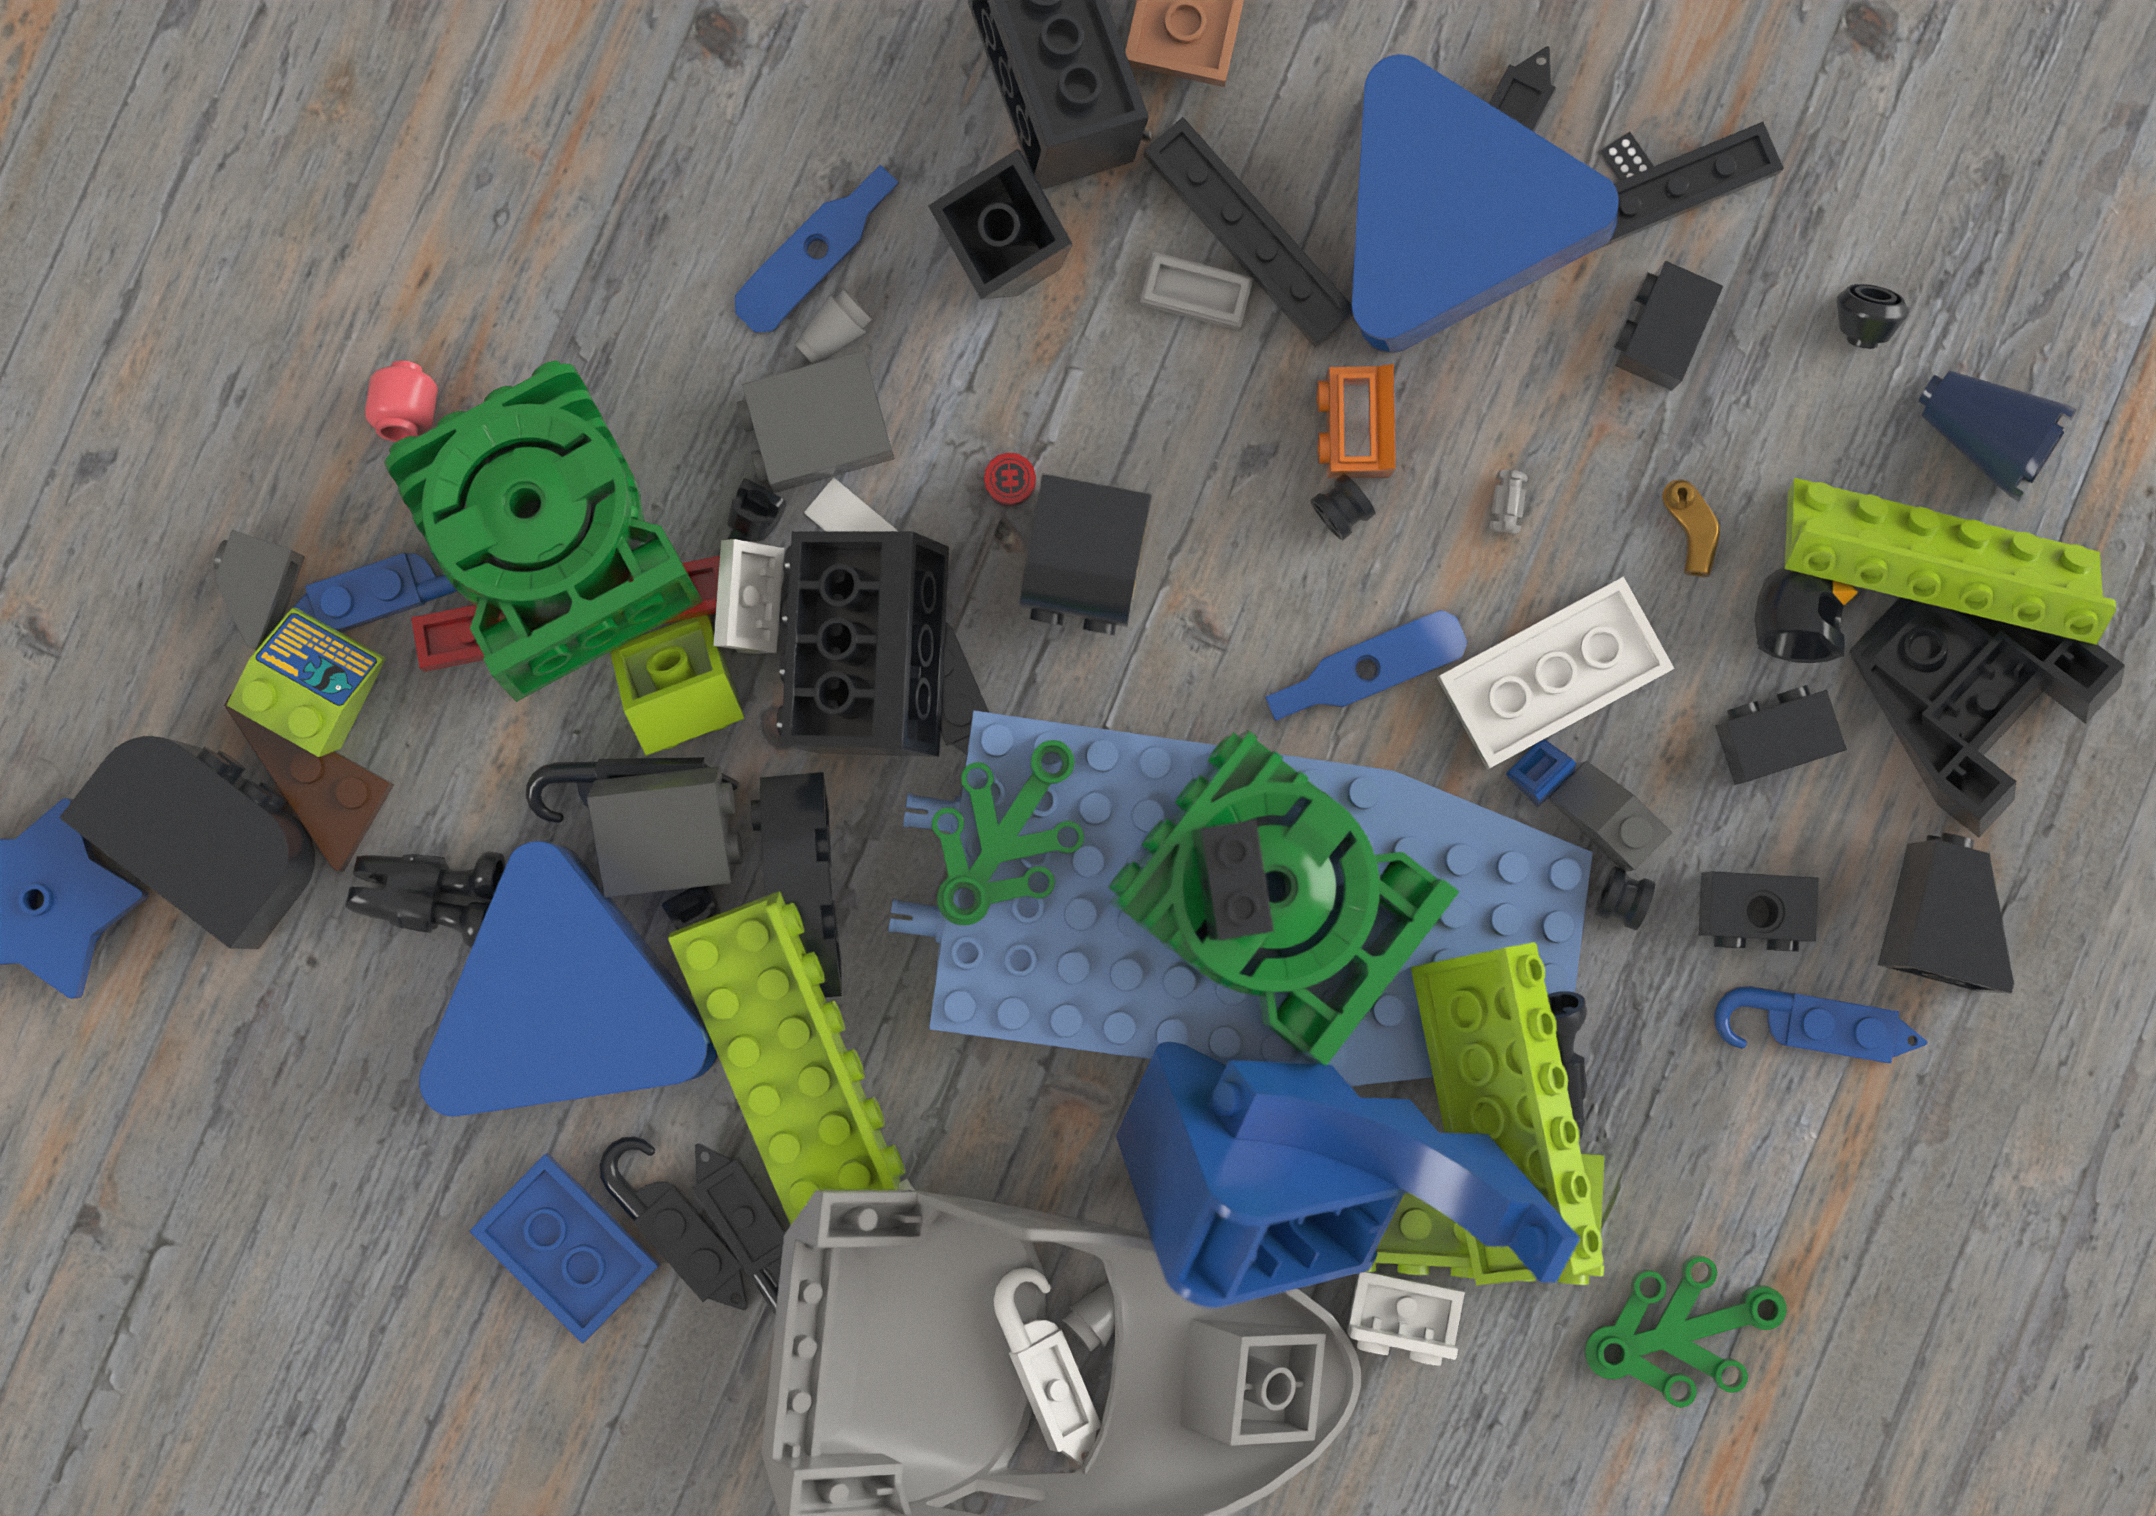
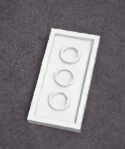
[1437,576,1674,769]

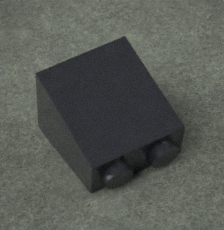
[928,149,1073,300]
[1878,833,2014,993]

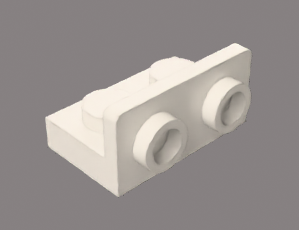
[714,539,784,654]

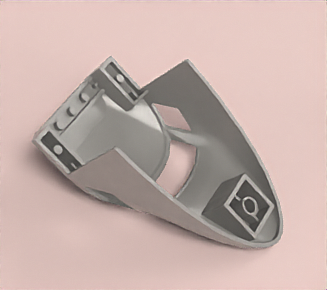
[761,1190,1361,1516]

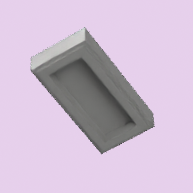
[1140,252,1253,331]

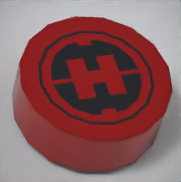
[984,452,1036,507]

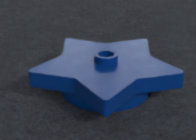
[0,798,149,999]

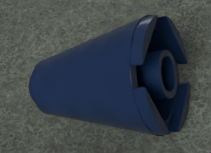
[1918,371,2077,502]

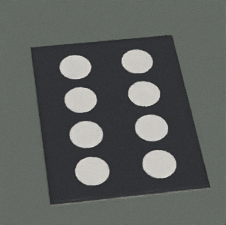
[1600,132,1654,180]

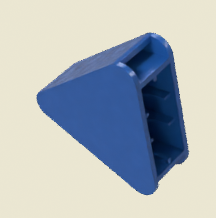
[1352,54,1619,353]
[419,841,717,1117]
[1116,1042,1409,1308]

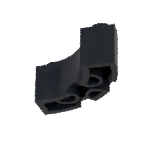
[751,772,842,998]

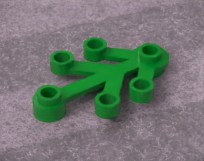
[931,740,1084,926]
[1584,1255,1787,1408]

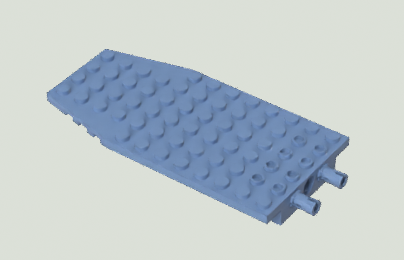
[888,711,1593,1086]

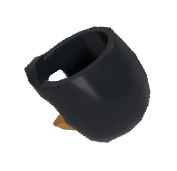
[1755,566,1858,663]

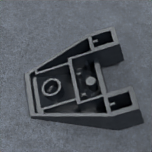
[1849,597,2125,838]

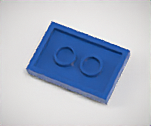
[469,1153,661,1344]

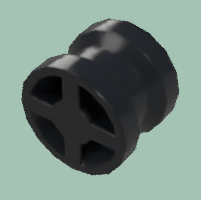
[1310,473,1376,541]
[1595,866,1656,930]

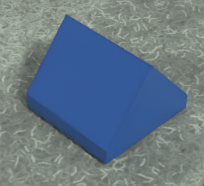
[1506,739,1576,808]

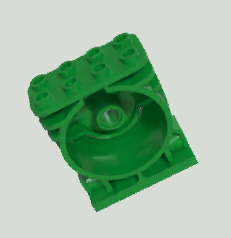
[384,361,703,702]
[1108,730,1460,1066]

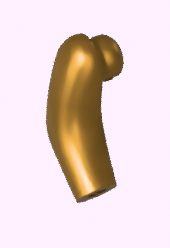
[1662,479,1720,578]

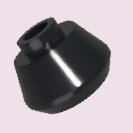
[1836,284,1909,349]

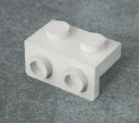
[1346,1272,1465,1366]

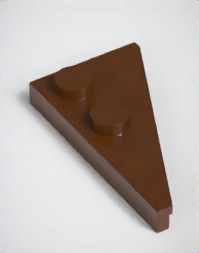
[224,694,394,872]

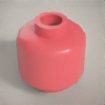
[365,361,438,442]

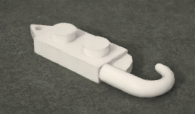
[993,1267,1101,1467]

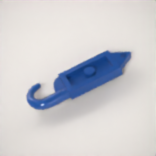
[293,553,484,632]
[1714,986,1928,1064]

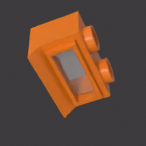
[1317,363,1396,478]

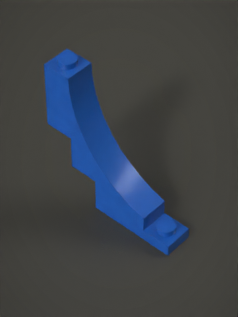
[1208,1060,1580,1283]

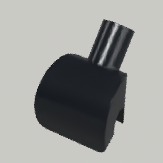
[727,478,786,542]
[662,886,721,930]

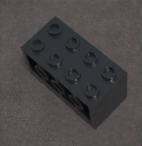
[968,0,1149,190]
[776,531,949,757]

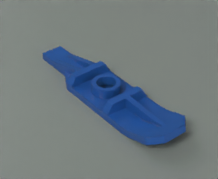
[735,165,899,332]
[1265,610,1467,721]

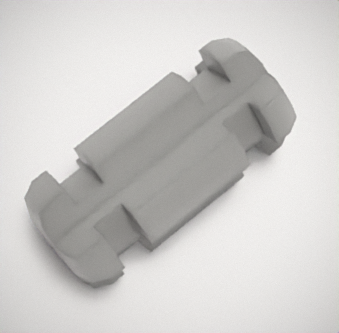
[1490,470,1528,535]

